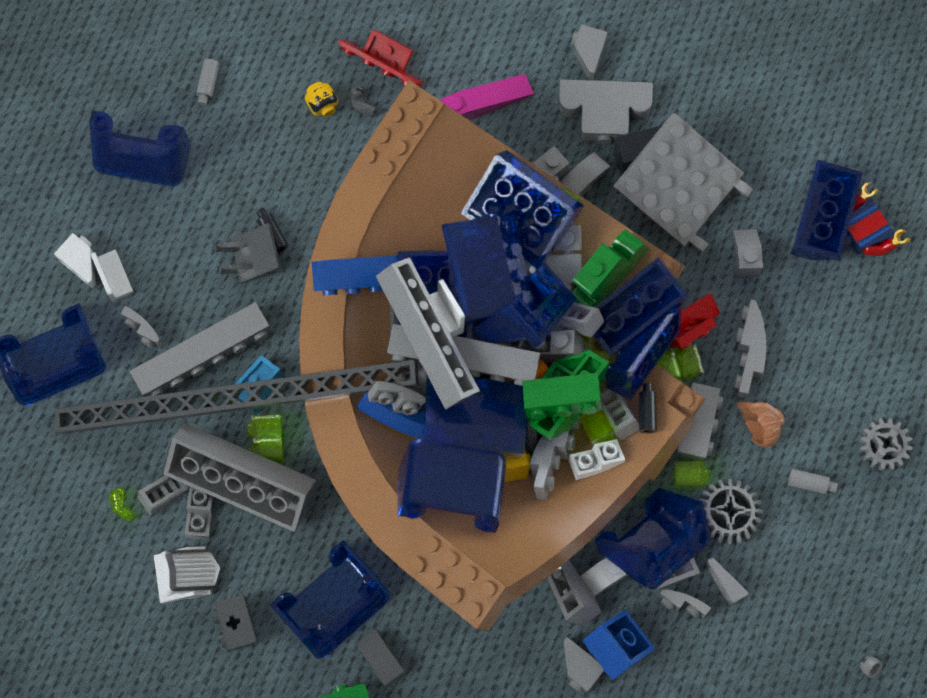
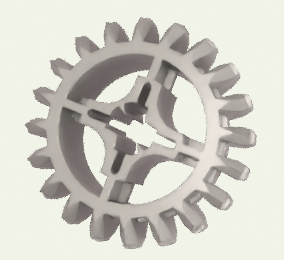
[696,479,763,545]

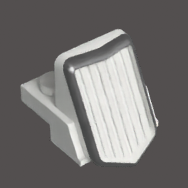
[154,546,221,604]

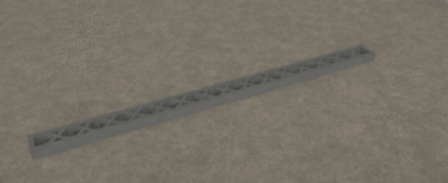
[55,360,419,434]

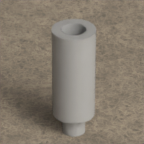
[196,59,220,106]
[787,468,838,494]

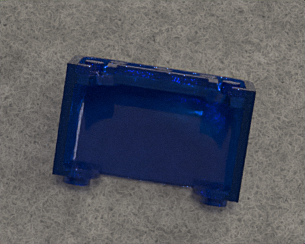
[89,110,191,187]
[0,303,106,405]
[397,439,506,533]
[595,488,710,590]
[270,540,390,659]

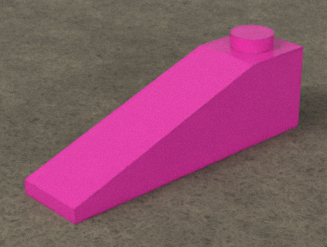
[440,74,534,121]

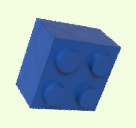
[582,609,655,681]

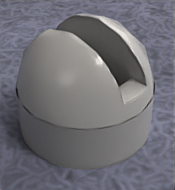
[860,656,882,678]

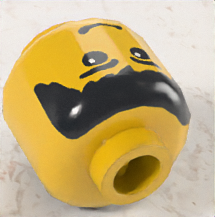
[305,82,339,117]

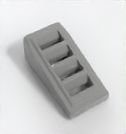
[548,299,604,337]
[601,385,639,440]
[138,476,190,516]
[706,558,749,606]

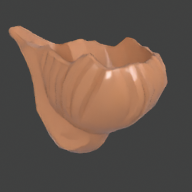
[737,402,785,447]

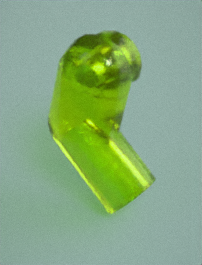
[109,487,136,522]

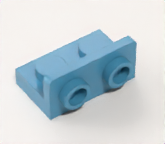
[235,355,286,414]

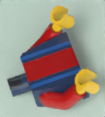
[834,182,910,256]

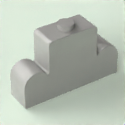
[559,79,653,144]

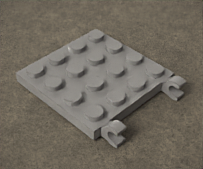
[613,113,753,252]

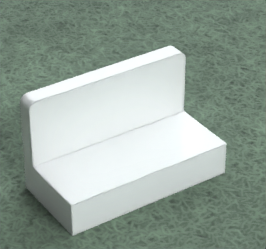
[91,250,134,302]
[430,279,465,337]

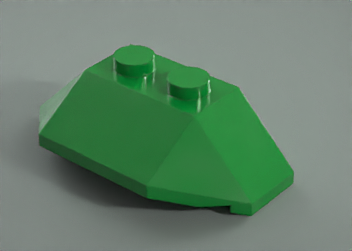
[529,350,609,440]

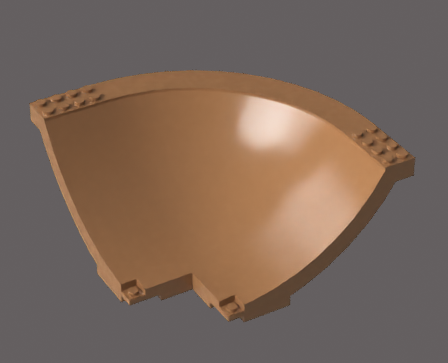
[299,80,706,631]

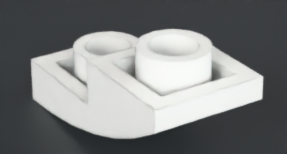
[568,439,625,480]

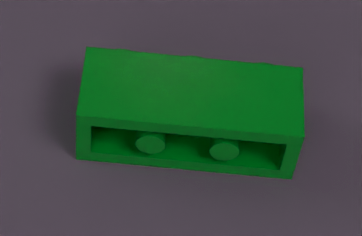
[523,373,602,420]

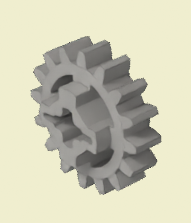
[859,418,913,471]

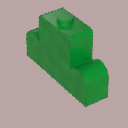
[566,230,649,309]

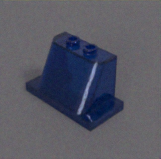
[474,262,577,348]

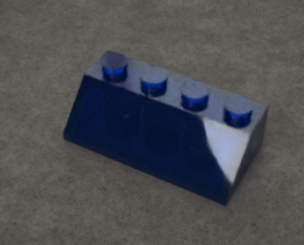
[790,160,863,261]
[594,257,688,357]
[604,301,682,400]

